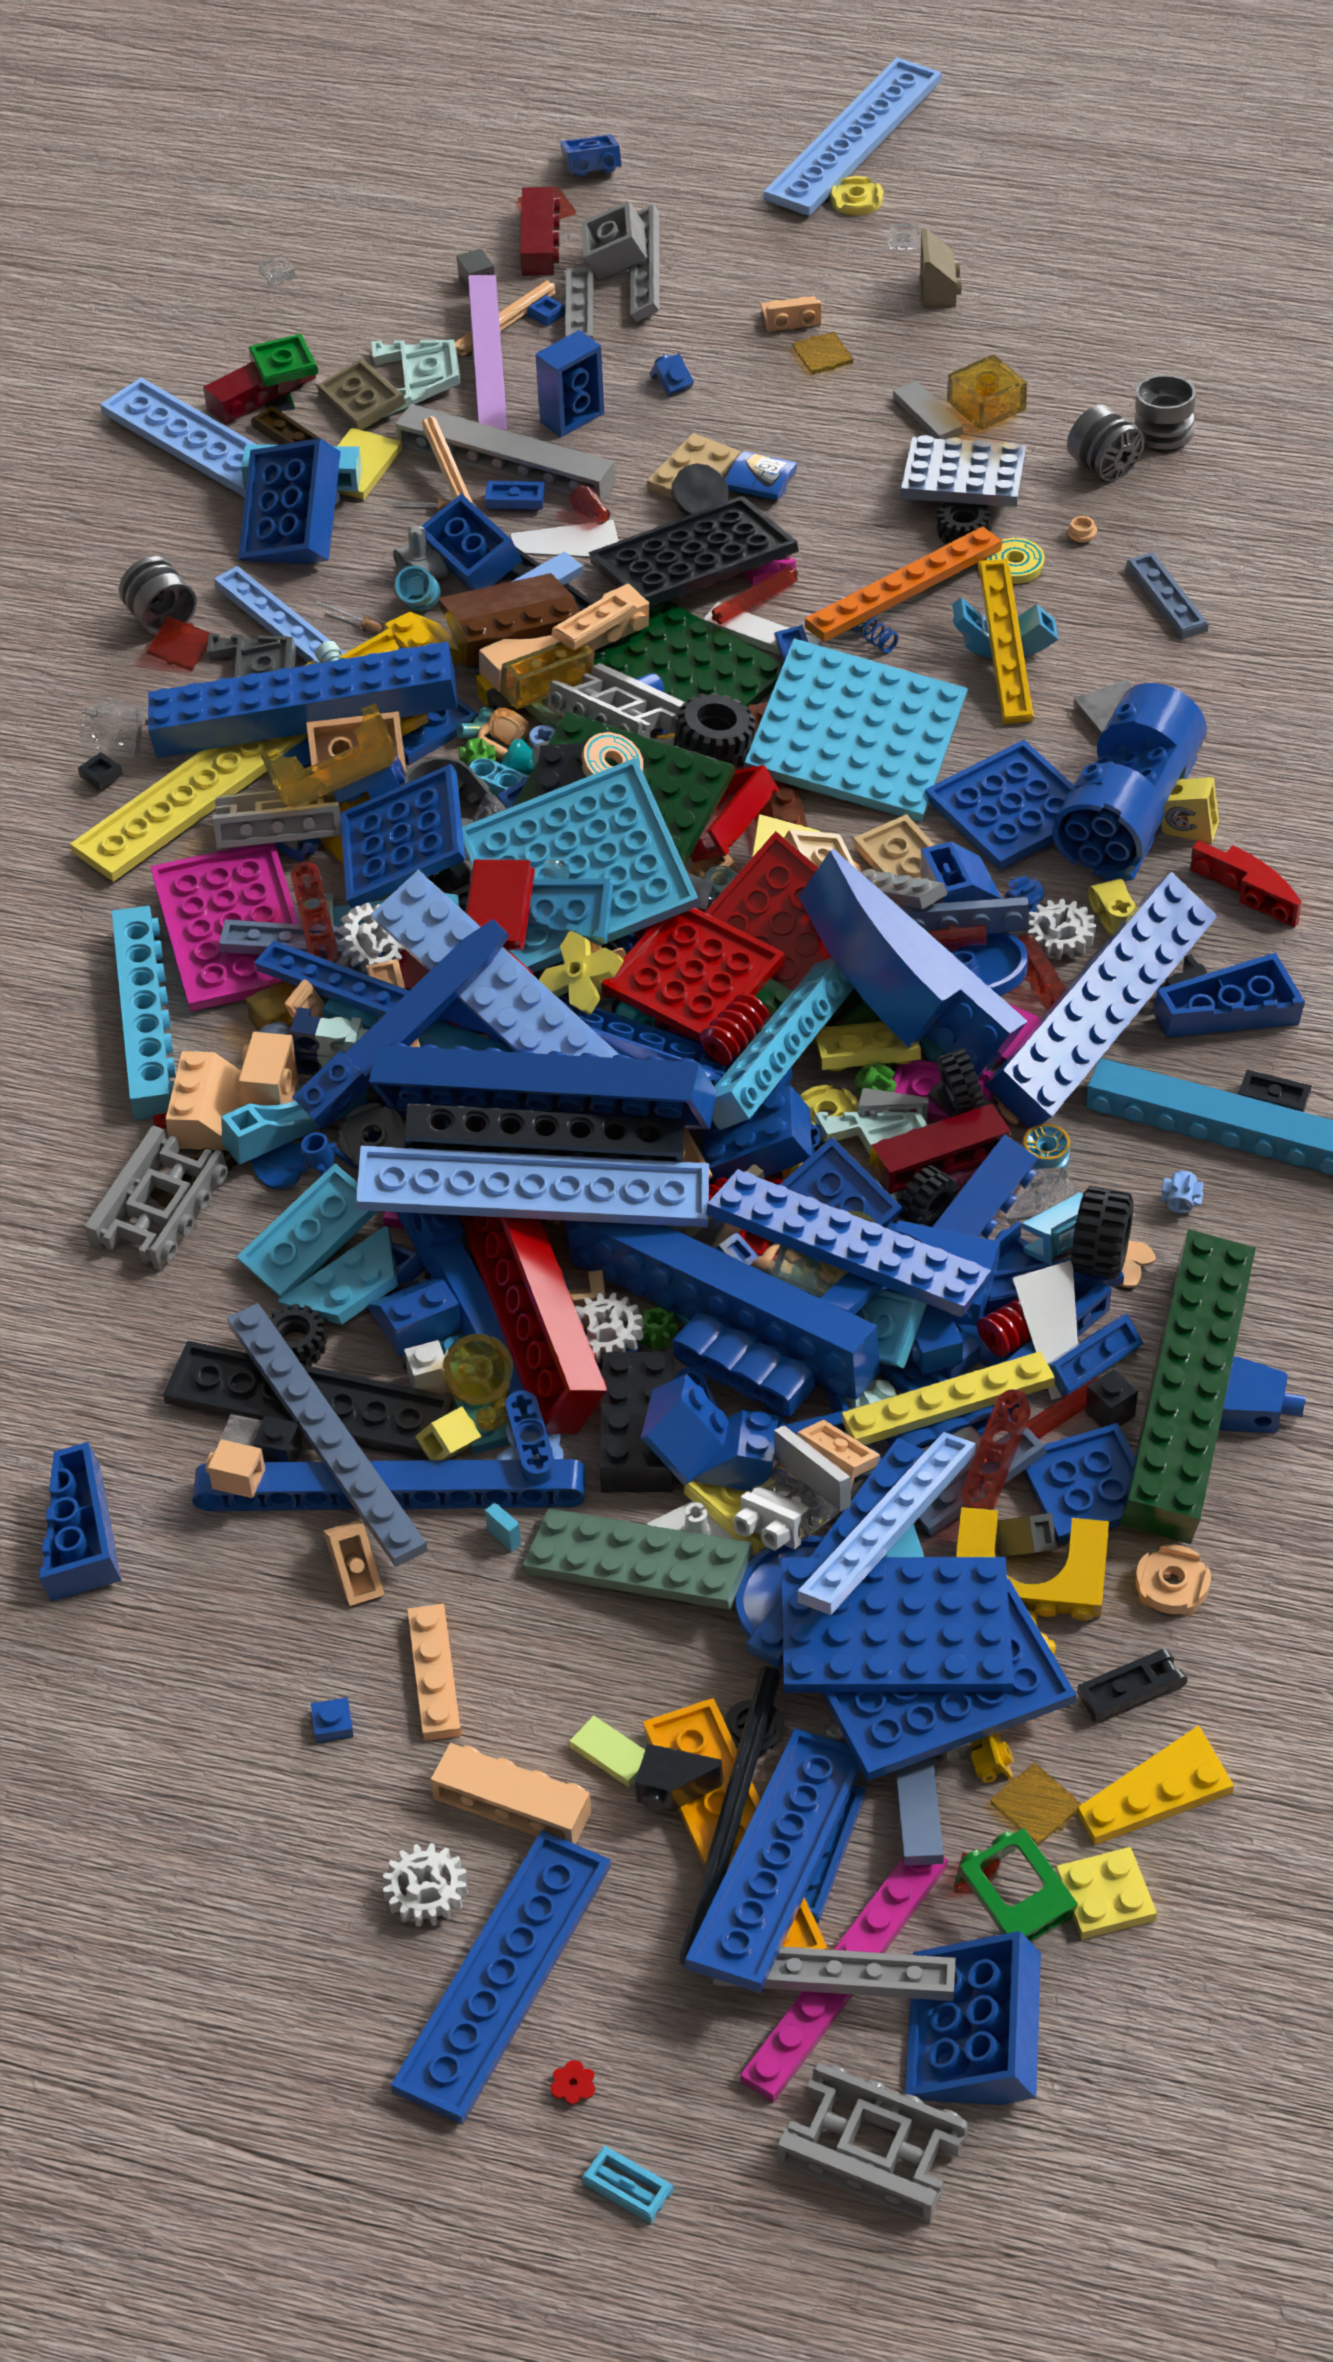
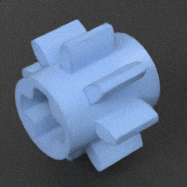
[1161,1171,1204,1213]

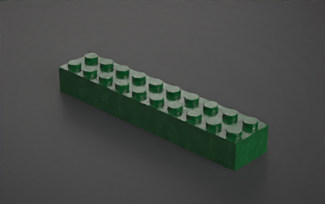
[1120,1229,1256,1545]

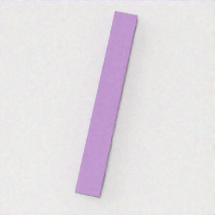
[468,275,508,431]

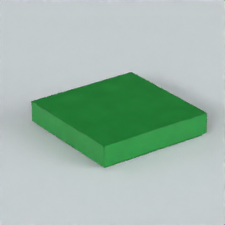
[248,334,319,387]

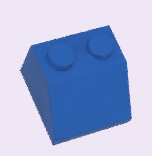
[368,1278,461,1356]
[641,1374,729,1485]
[695,1409,779,1492]

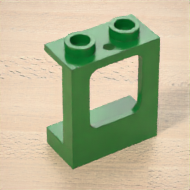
[955,1828,1078,1943]

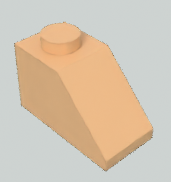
[323,1520,385,1606]

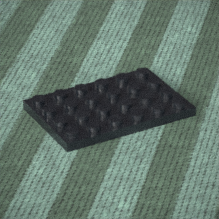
[589,496,799,609]

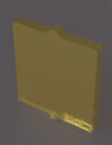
[792,331,854,375]
[990,1762,1082,1846]

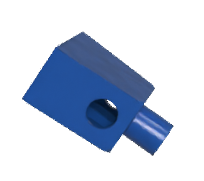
[1219,1356,1306,1433]

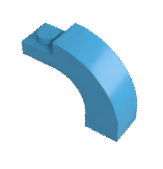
[952,597,1059,658]

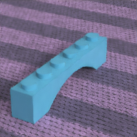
[221,1089,367,1165]

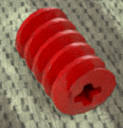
[700,993,770,1066]
[977,1297,1032,1358]

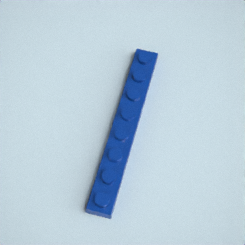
[746,1438,926,1668]

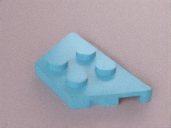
[278,1226,398,1325]

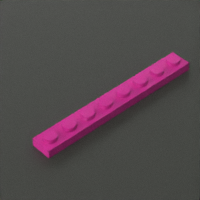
[740,1856,948,2103]

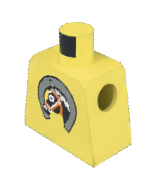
[1161,777,1219,843]

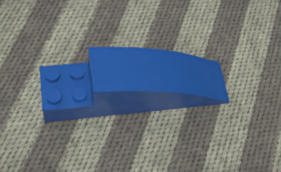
[799,849,1028,1078]

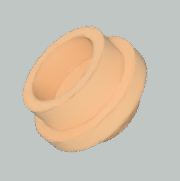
[1067,516,1097,543]

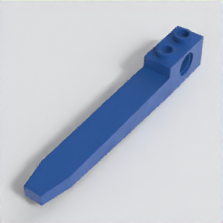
[292,919,509,1130]
[396,1212,527,1415]

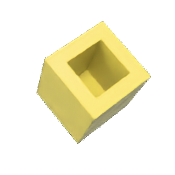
[415,1407,481,1460]

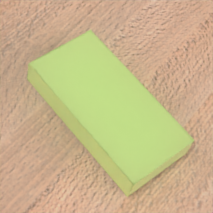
[570,1715,645,1788]

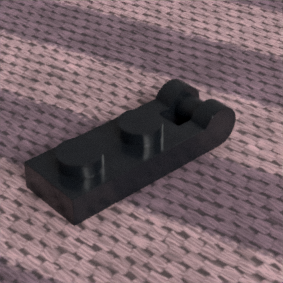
[1077,1649,1188,1722]

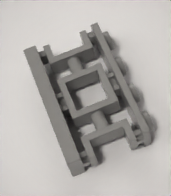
[547,663,686,738]
[213,784,342,849]
[84,1125,228,1271]
[778,2063,968,2224]

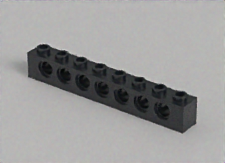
[404,1104,685,1162]

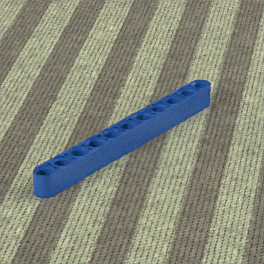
[192,1459,586,1511]

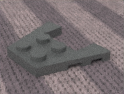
[207,634,296,677]

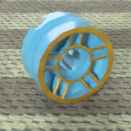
[1023,1124,1070,1177]

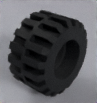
[673,693,755,770]
[1071,1186,1134,1279]

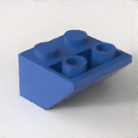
[920,842,1002,904]

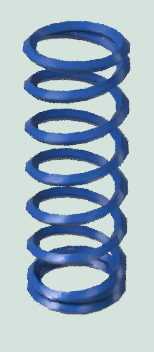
[851,618,899,653]

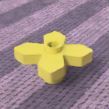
[539,931,624,1015]

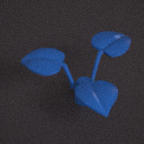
[251,1132,382,1189]

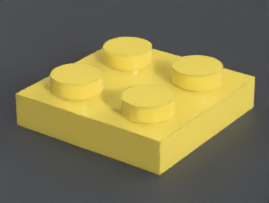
[1056,1847,1157,1940]

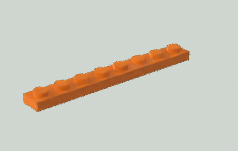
[804,526,1002,642]

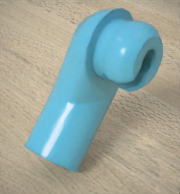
[457,707,494,738]

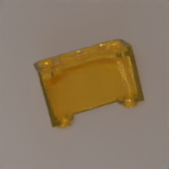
[260,703,397,808]

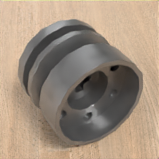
[1134,375,1196,450]
[1067,404,1144,482]
[118,556,197,636]

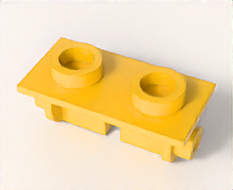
[968,1730,1014,1783]

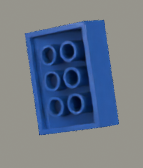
[238,438,341,564]
[905,1931,1041,2105]

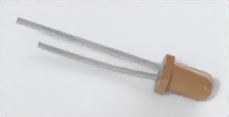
[385,498,452,512]
[316,601,382,634]

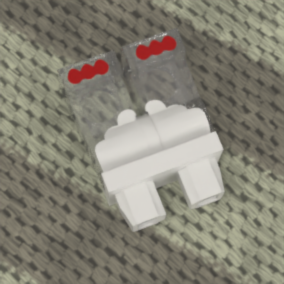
[734,1463,840,1551]

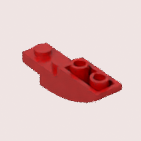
[1190,840,1302,928]

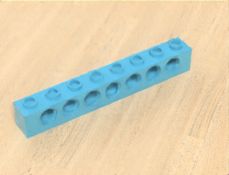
[112,906,176,1121]
[712,957,854,1130]

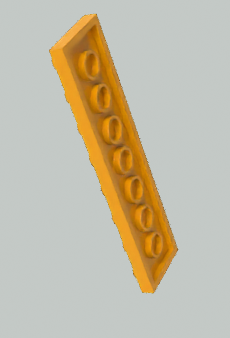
[643,1698,828,1950]

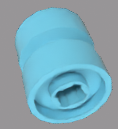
[395,565,441,612]

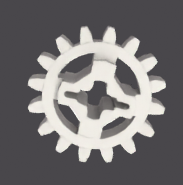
[1025,899,1096,960]
[337,903,404,973]
[575,1293,644,1363]
[383,1843,468,1927]

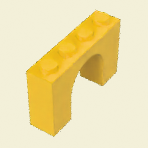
[956,1507,1109,1621]

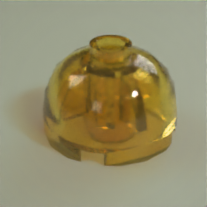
[441,1334,513,1405]

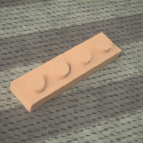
[407,1604,461,1741]

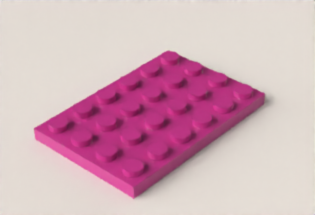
[150,843,299,1012]

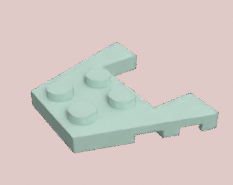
[371,340,461,418]
[814,1112,927,1200]

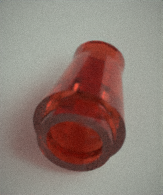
[570,485,611,525]

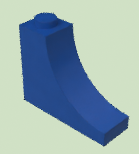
[895,1220,1000,1326]

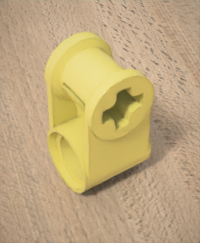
[1088,878,1136,936]

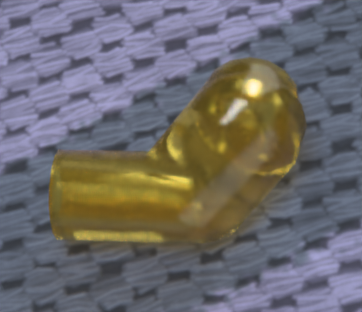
[476,1389,509,1431]

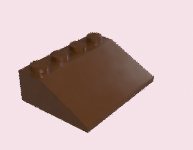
[438,573,580,667]

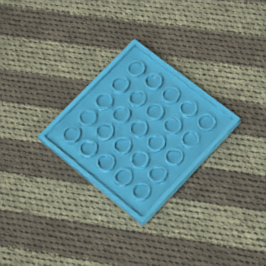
[743,639,968,823]
[462,758,700,972]

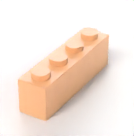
[431,1743,591,1844]

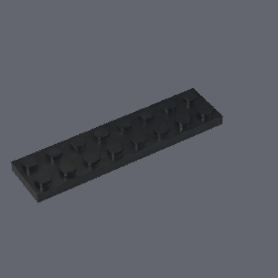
[163,1341,455,1460]

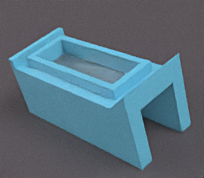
[1022,1192,1083,1265]

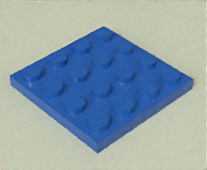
[925,740,1073,870]
[340,764,465,909]

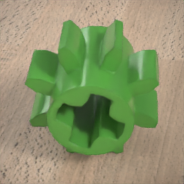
[459,738,496,766]
[855,1062,896,1097]
[638,1307,678,1351]

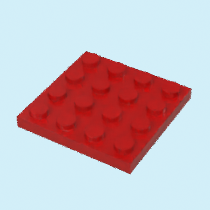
[705,831,831,990]
[601,908,785,1041]

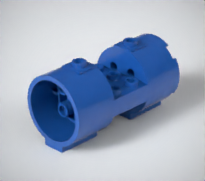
[1052,683,1207,882]

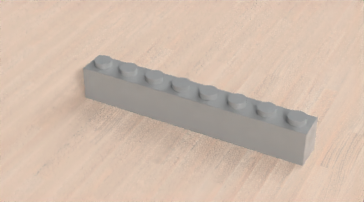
[395,404,615,504]

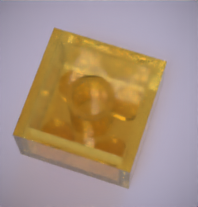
[947,354,1027,431]

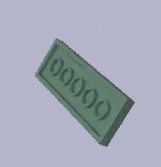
[523,1508,753,1610]

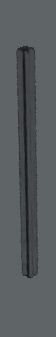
[680,1666,780,1966]

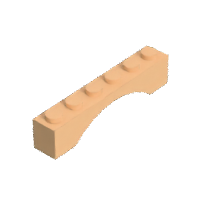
[479,583,649,693]

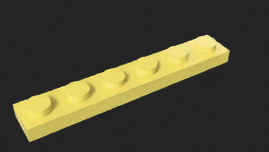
[842,1351,1055,1445]

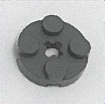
[339,1103,406,1168]

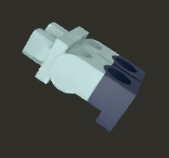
[290,1007,369,1076]

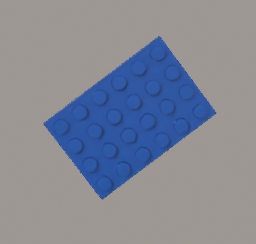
[781,1557,1014,1693]
[821,1579,1077,1781]

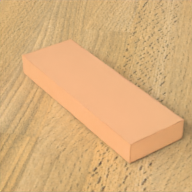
[552,592,636,650]

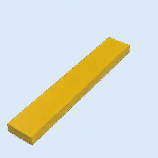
[978,558,1034,724]

